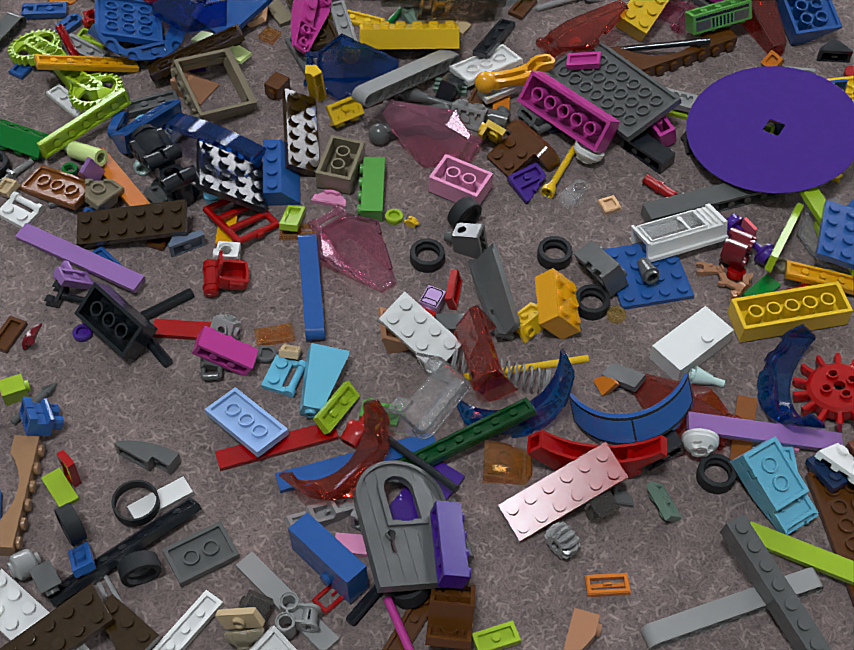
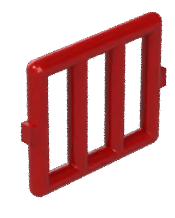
[203,198,280,244]

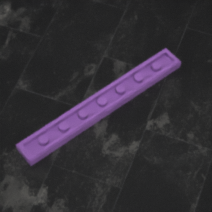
[15,223,146,293]
[686,411,843,451]

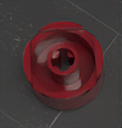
[719,227,757,269]

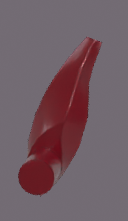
[22,323,42,350]

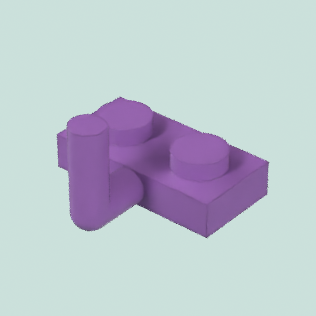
[53,261,94,290]

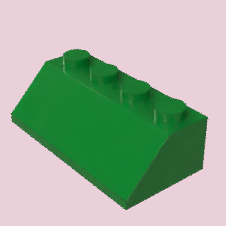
[0,118,50,160]

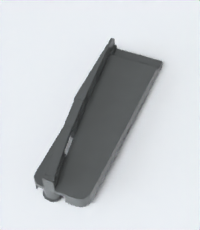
[468,243,520,341]

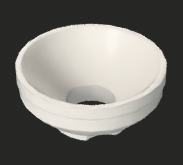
[574,140,604,164]
[681,428,719,457]

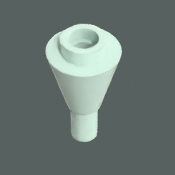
[689,366,725,388]

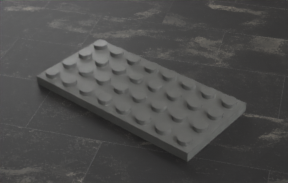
[545,35,681,142]

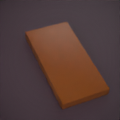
[19,165,85,210]

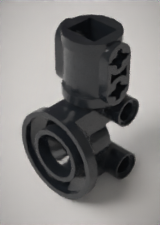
[128,124,200,207]

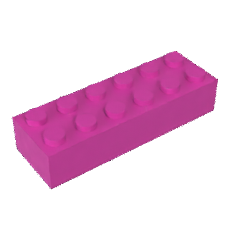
[517,70,621,153]

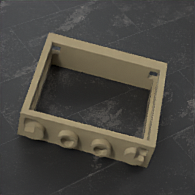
[170,48,257,125]

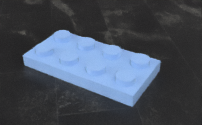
[205,387,289,457]

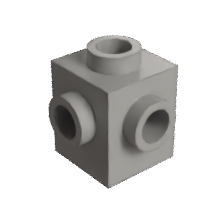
[210,314,242,339]

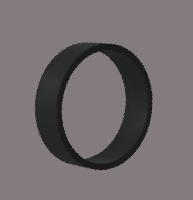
[111,480,160,527]

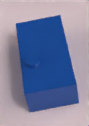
[288,512,369,604]

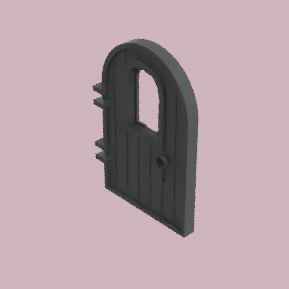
[353,460,474,593]

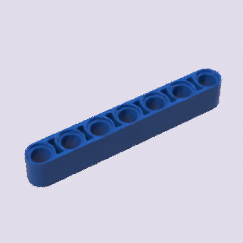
[298,234,325,341]

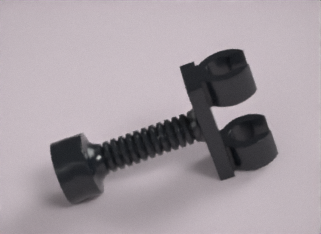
[44,280,84,309]

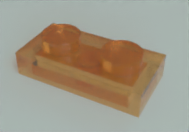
[254,322,295,348]

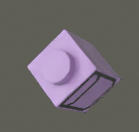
[419,285,446,314]

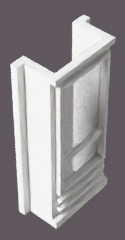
[629,204,729,262]

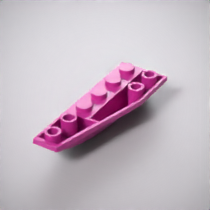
[291,0,332,55]

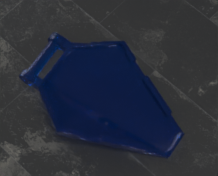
[303,33,400,101]

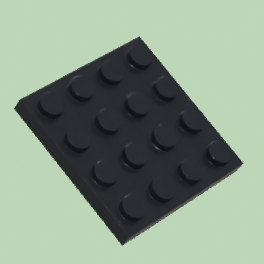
[196,137,266,213]

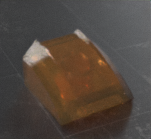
[482,440,533,485]

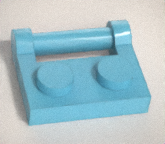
[261,354,306,398]

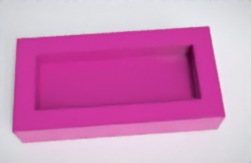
[566,51,602,70]

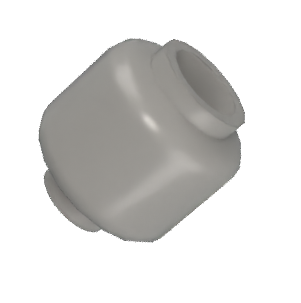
[7,548,42,581]

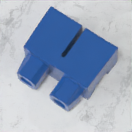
[19,397,64,436]

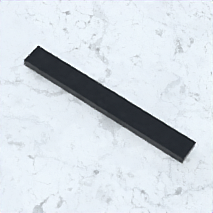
[45,497,202,607]

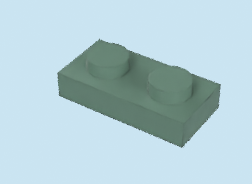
[646,482,683,522]

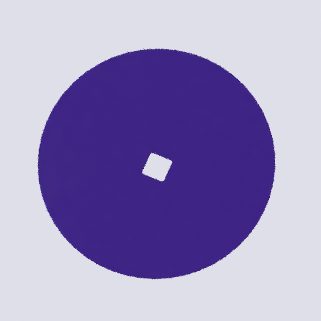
[686,66,854,194]

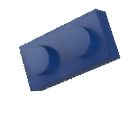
[68,541,96,578]

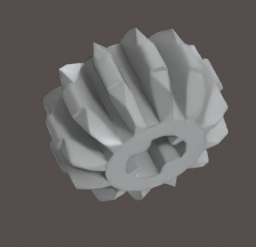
[544,522,581,559]

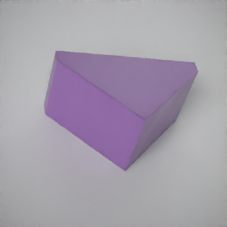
[77,157,105,181]

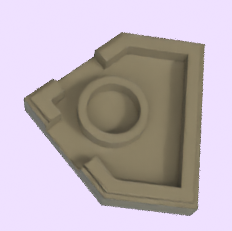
[85,179,125,210]

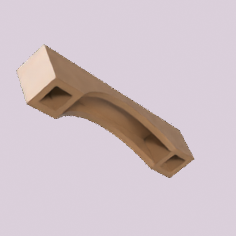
[0,435,45,556]

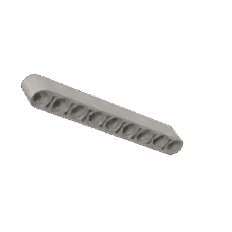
[352,49,461,107]
[640,567,824,650]

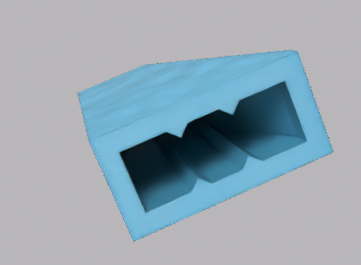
[299,343,350,418]

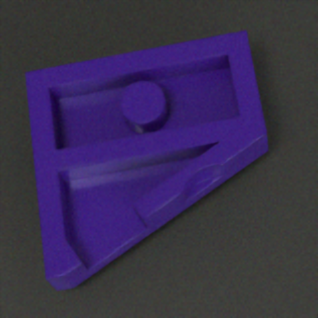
[507,162,546,204]

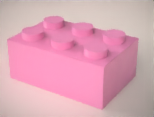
[429,154,493,204]

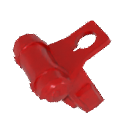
[202,250,249,298]

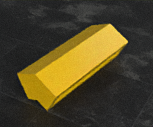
[305,65,327,102]

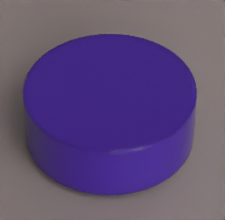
[72,324,93,342]

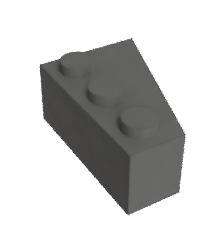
[574,240,628,297]

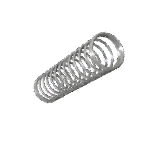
[450,348,551,394]

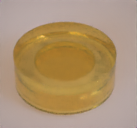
[607,306,626,324]

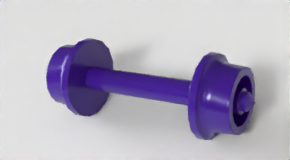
[726,214,774,267]

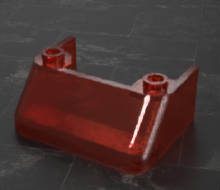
[454,305,518,402]

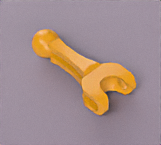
[474,54,555,93]

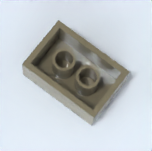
[316,135,365,194]

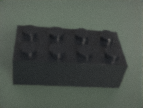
[74,282,158,360]

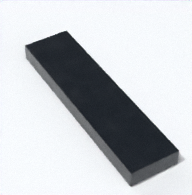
[473,18,515,59]

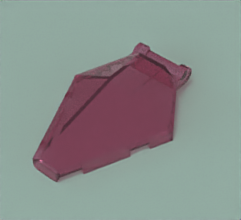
[382,100,483,167]
[308,204,396,293]

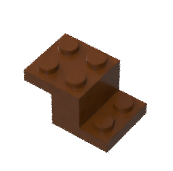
[425,584,476,650]

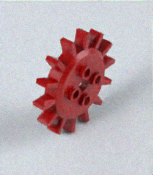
[792,353,854,431]

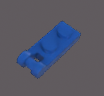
[21,2,68,20]

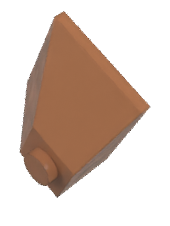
[170,71,220,106]

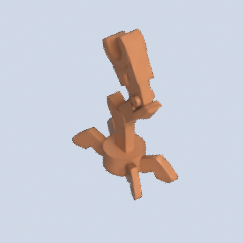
[696,262,754,303]

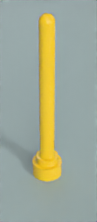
[540,140,576,199]

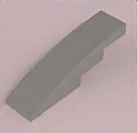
[285,490,355,528]

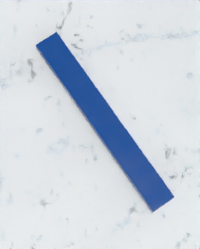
[275,431,436,493]

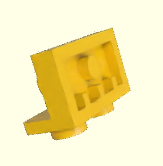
[325,96,364,128]
[478,119,506,143]
[515,302,544,343]

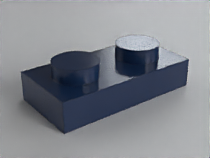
[805,454,849,493]

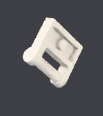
[0,191,45,228]

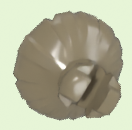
[223,627,265,650]

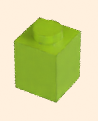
[0,373,31,406]

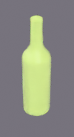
[61,141,108,167]

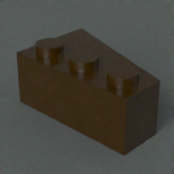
[104,594,161,650]

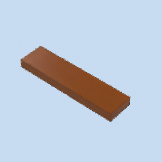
[729,395,757,460]

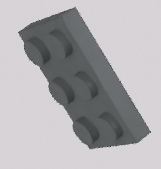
[162,521,240,587]

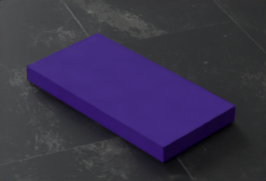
[389,462,465,521]

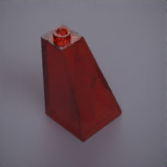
[740,0,787,56]

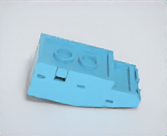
[730,436,818,535]

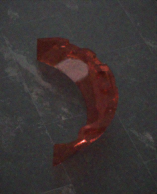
[279,399,390,501]

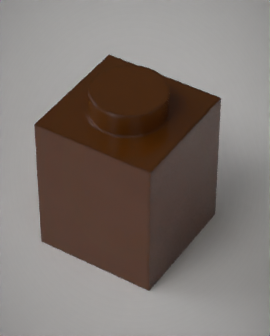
[264,71,290,101]

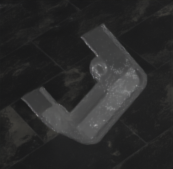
[372,353,470,439]

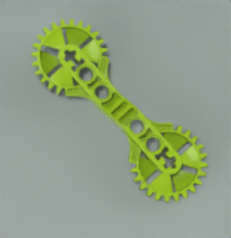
[7,28,125,112]

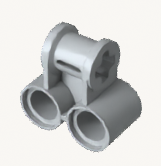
[275,591,321,640]

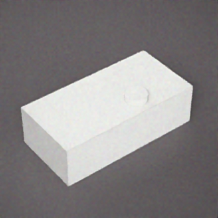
[649,306,734,382]

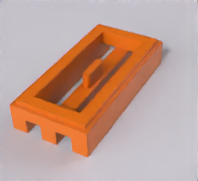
[584,573,631,597]

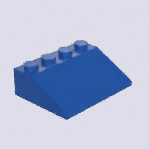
[774,0,842,45]

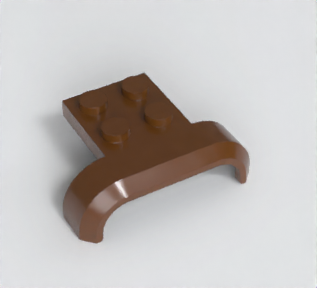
[486,119,560,177]

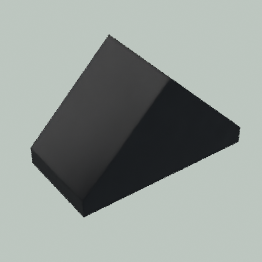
[816,38,853,63]
[435,73,465,102]

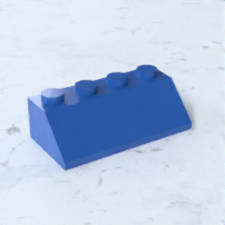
[110,99,182,155]
[263,140,301,206]

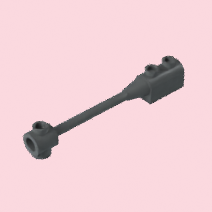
[383,72,511,128]

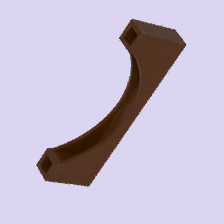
[611,27,738,77]

